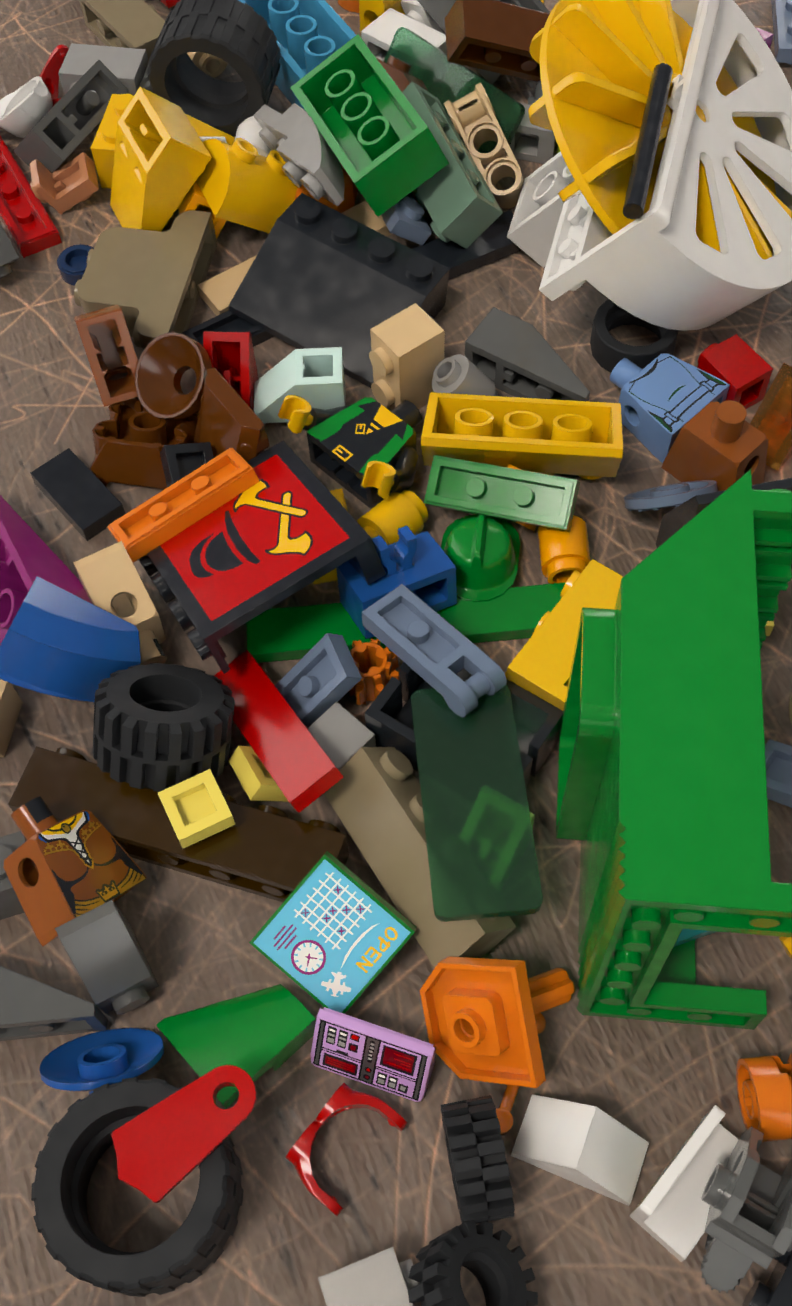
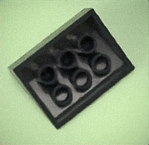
[229,193,450,388]

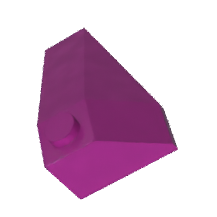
[0,495,92,645]

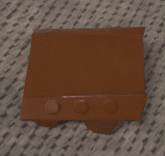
[193,368,270,462]
[90,397,200,489]

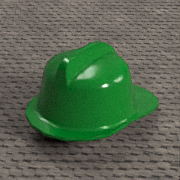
[441,514,520,602]

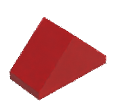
[203,331,258,411]

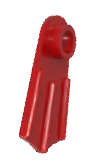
[111,1065,256,1203]

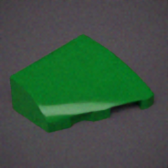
[156,984,316,1109]

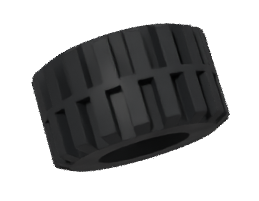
[92,663,235,791]

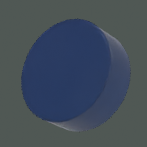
[57,244,94,286]

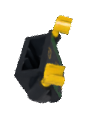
[278,395,422,509]

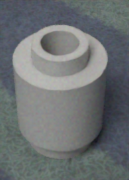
[432,354,498,396]

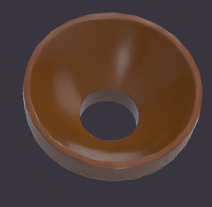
[135,332,212,420]

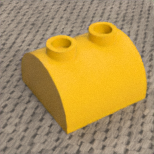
[196,138,298,233]

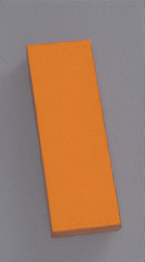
[107,448,260,563]

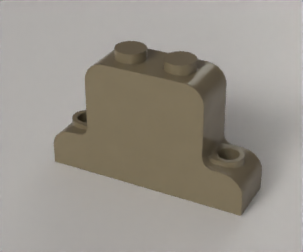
[74,210,217,351]

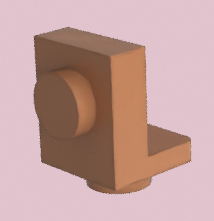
[29,152,99,214]

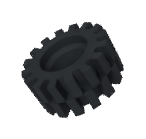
[441,1095,515,1224]
[408,1221,538,1306]

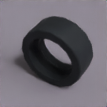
[590,299,679,373]

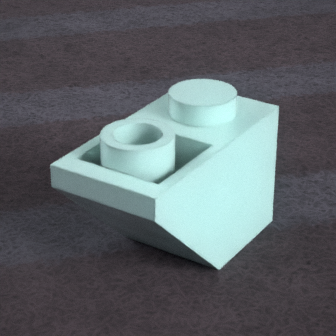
[254,347,346,423]

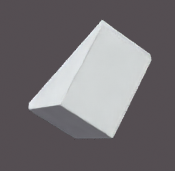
[511,1094,649,1206]

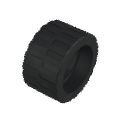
[147,0,281,137]
[31,1077,244,1297]

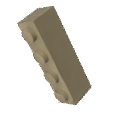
[324,747,516,968]

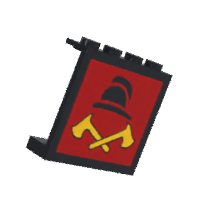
[138,440,386,674]

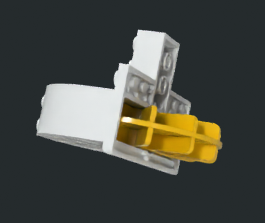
[507,0,792,331]

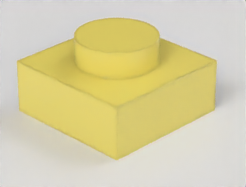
[228,745,289,802]
[158,769,235,849]

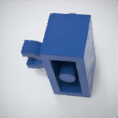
[336,526,457,639]

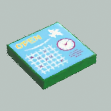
[249,851,416,1014]

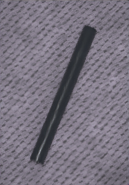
[623,63,673,220]

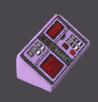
[310,1007,435,1102]

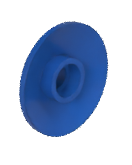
[39,1028,164,1095]

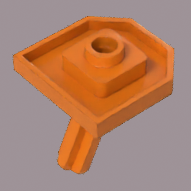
[420,956,575,1088]

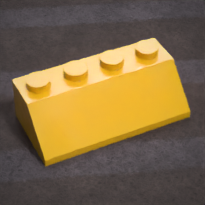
[421,392,623,480]

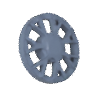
[624,480,718,512]

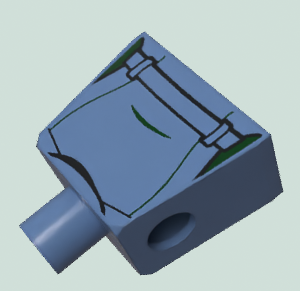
[610,353,730,463]

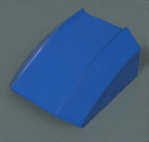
[0,576,141,702]

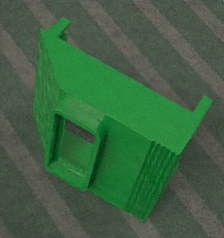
[556,469,792,1030]

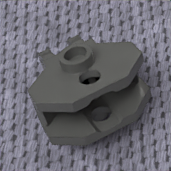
[700,1127,792,1293]

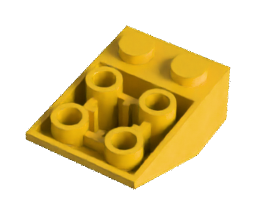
[110,87,212,232]

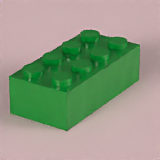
[290,34,449,217]

